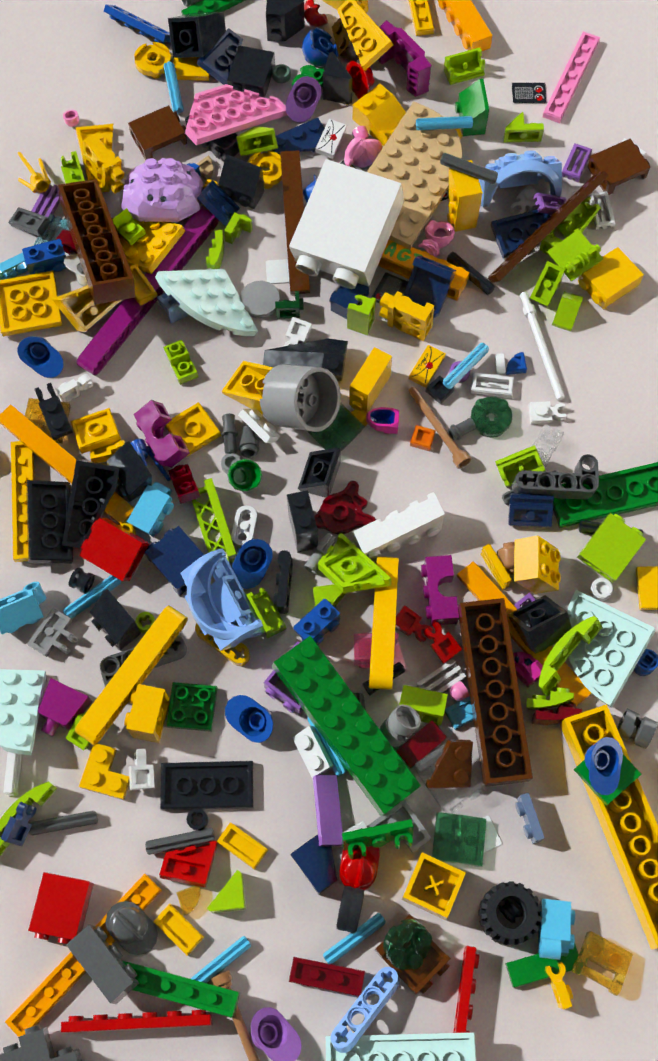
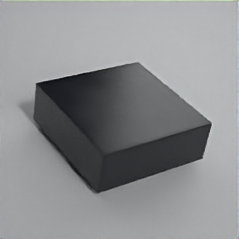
[425,375,455,404]

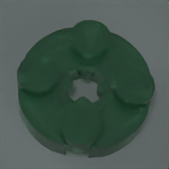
[470,397,512,438]
[383,919,432,970]

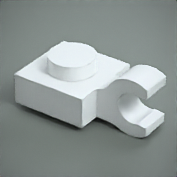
[129,749,155,790]

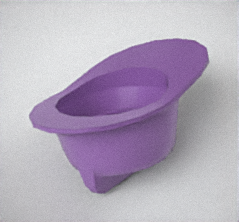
[285,76,321,123]
[251,1007,302,1061]

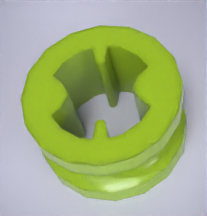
[135,612,155,634]

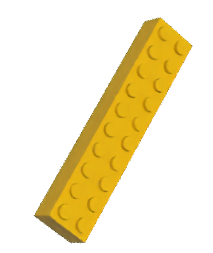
[560,704,658,950]

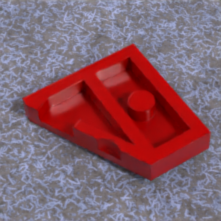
[159,841,218,888]

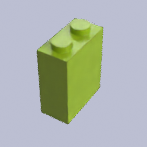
[577,513,646,583]

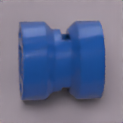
[634,649,658,676]

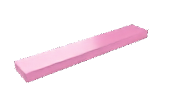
[542,31,600,123]

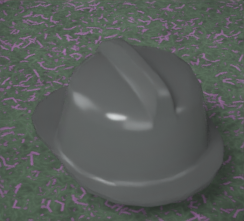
[106,901,158,955]

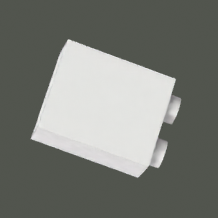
[289,159,405,289]

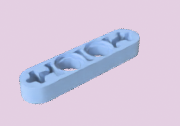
[331,967,400,1053]

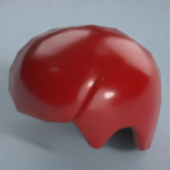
[304,0,328,28]

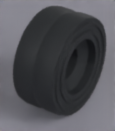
[336,886,364,933]

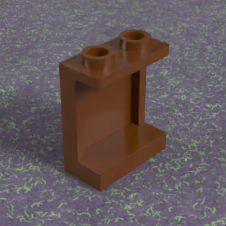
[128,105,187,161]
[587,138,650,195]
[375,914,451,994]

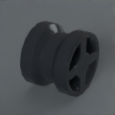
[68,567,95,594]

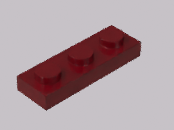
[289,957,365,996]

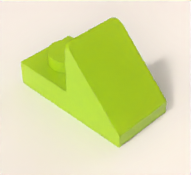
[503,112,544,142]
[112,208,146,245]
[530,261,566,306]

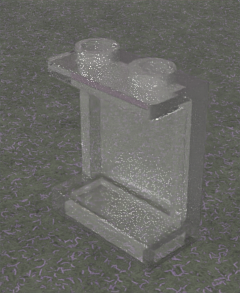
[414,739,485,814]

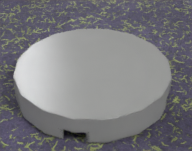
[240,280,280,318]

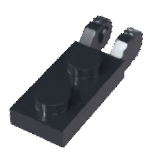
[35,383,73,440]
[274,550,293,614]

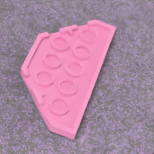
[185,84,288,145]

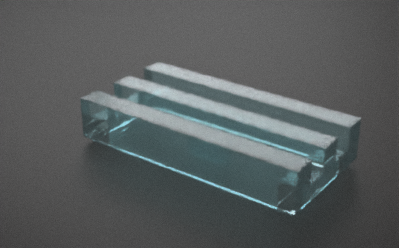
[34,213,68,245]

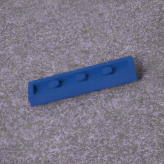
[103,4,171,44]

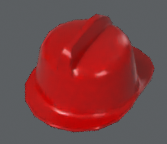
[346,61,375,99]
[339,846,380,890]

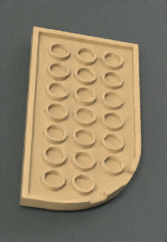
[367,101,462,249]

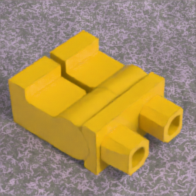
[83,131,125,194]
[379,291,434,341]

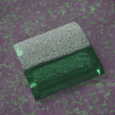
[307,402,365,451]
[432,812,486,867]

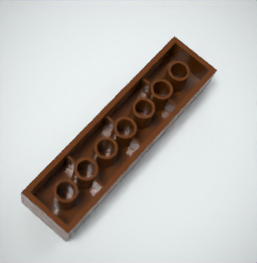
[58,179,135,305]
[458,598,533,787]

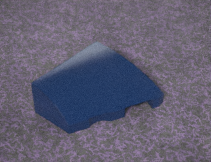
[290,834,338,895]

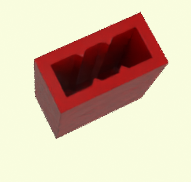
[79,518,150,581]
[28,872,94,944]

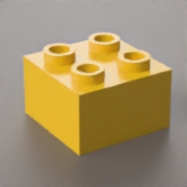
[514,536,561,594]
[124,684,170,743]
[401,852,466,920]

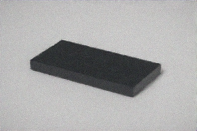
[26,480,73,564]
[160,761,253,810]

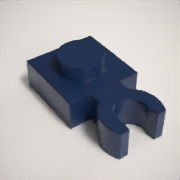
[0,802,37,846]

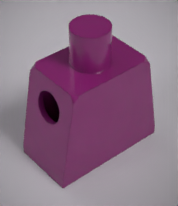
[38,678,92,737]

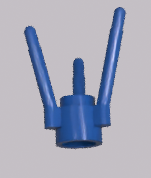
[131,439,171,481]

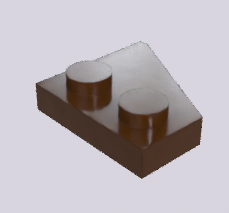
[426,740,473,788]

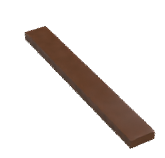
[280,150,310,295]
[488,171,608,283]

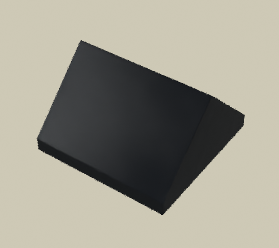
[323,52,352,105]
[298,448,341,498]

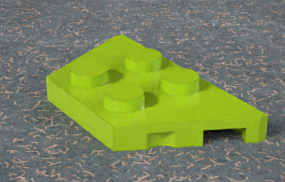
[318,533,391,593]

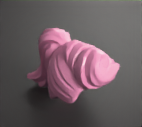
[344,137,382,168]
[418,220,455,257]

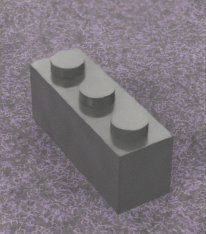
[66,925,139,1004]

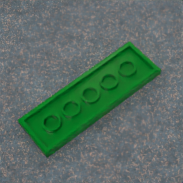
[553,462,658,528]

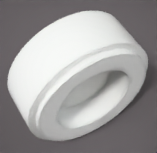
[495,353,506,374]
[590,578,613,601]

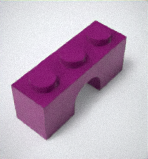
[133,400,190,468]
[421,555,459,626]

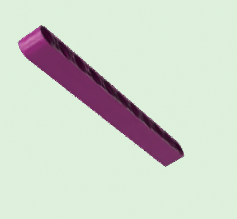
[77,205,219,376]

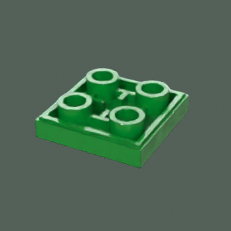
[166,682,218,732]

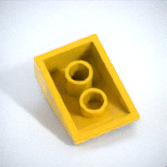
[352,84,406,146]
[222,361,273,415]

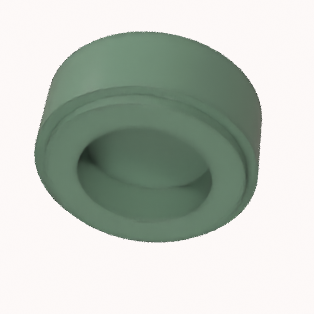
[272,64,291,83]

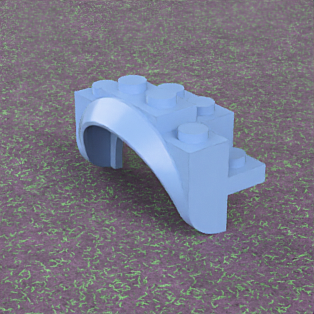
[478,151,562,207]
[181,548,265,651]

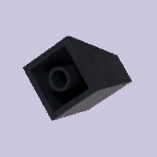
[168,12,226,58]

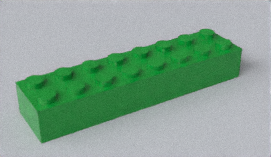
[271,636,421,815]

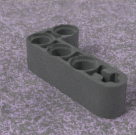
[512,454,599,500]
[100,635,187,687]

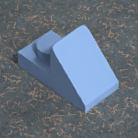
[157,293,189,323]

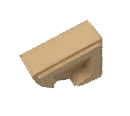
[197,155,213,181]

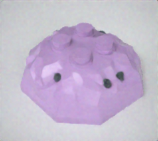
[121,158,204,222]

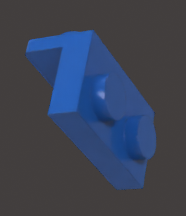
[22,239,67,275]
[293,599,340,645]

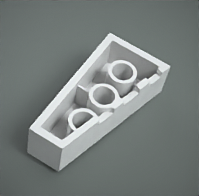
[353,492,445,560]

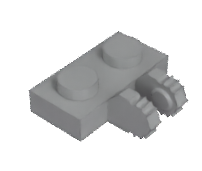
[27,608,79,657]

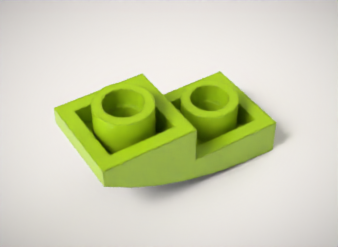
[206,230,224,269]
[163,340,199,385]
[526,688,574,709]

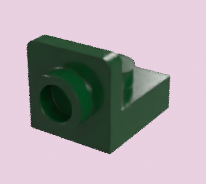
[275,291,304,319]

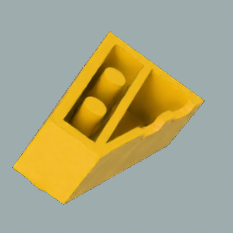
[447,160,483,232]
[52,285,121,332]

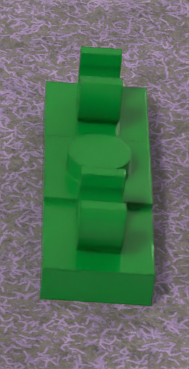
[342,819,413,859]

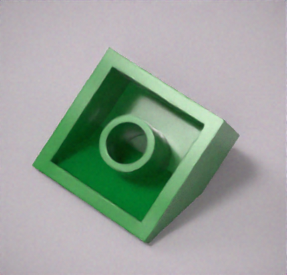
[455,79,489,136]

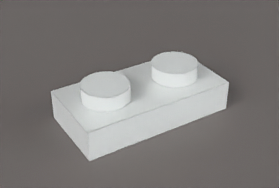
[238,408,280,443]
[292,726,334,778]

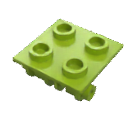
[547,229,603,282]

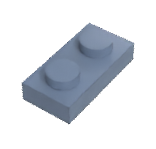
[515,793,545,844]

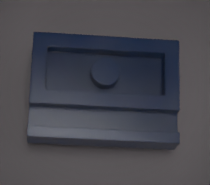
[197,180,240,226]
[508,493,554,527]

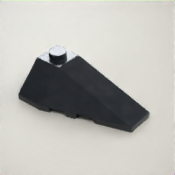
[263,338,348,381]
[62,459,120,548]

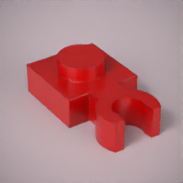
[395,605,433,642]
[423,622,462,664]

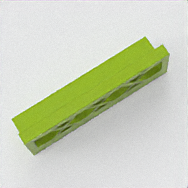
[192,478,236,564]

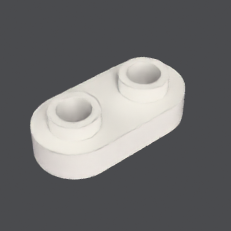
[231,505,257,548]

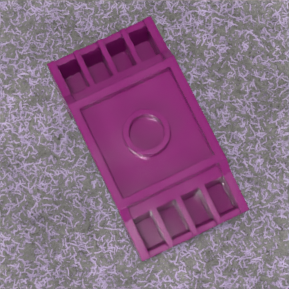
[378,20,432,97]

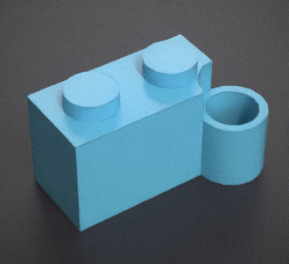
[127,482,174,537]
[0,582,46,634]
[538,899,575,960]

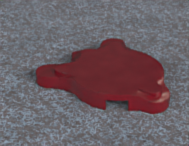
[314,480,376,534]

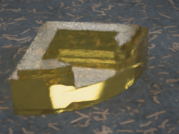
[176,886,201,916]

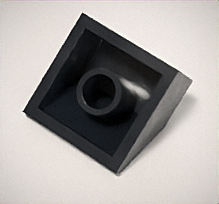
[266,0,305,41]
[218,154,264,209]
[107,441,152,502]
[90,589,141,650]
[508,595,572,654]

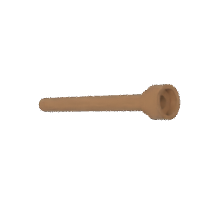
[409,387,471,469]
[211,970,260,1061]

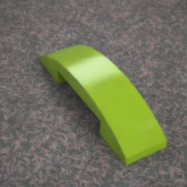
[539,616,602,696]
[0,782,57,856]

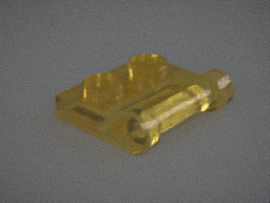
[572,931,633,996]

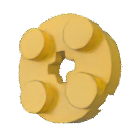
[134,42,172,79]
[248,151,282,189]

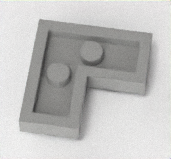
[366,800,432,853]

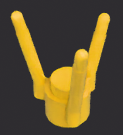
[18,152,51,193]

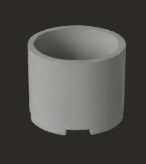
[260,364,341,432]

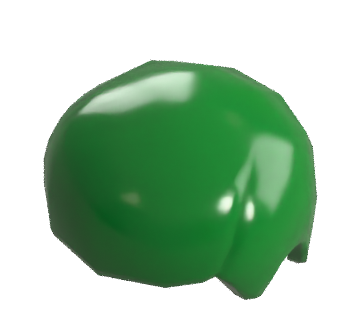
[227,459,262,492]

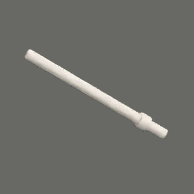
[520,292,565,401]

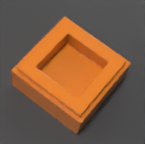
[410,425,436,451]

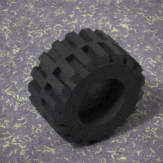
[478,881,542,946]

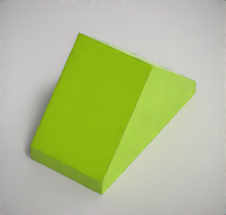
[236,126,278,156]
[552,291,583,332]
[313,584,346,607]
[207,870,246,913]

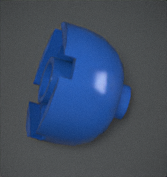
[302,28,339,67]

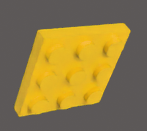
[119,218,185,274]
[0,271,63,337]

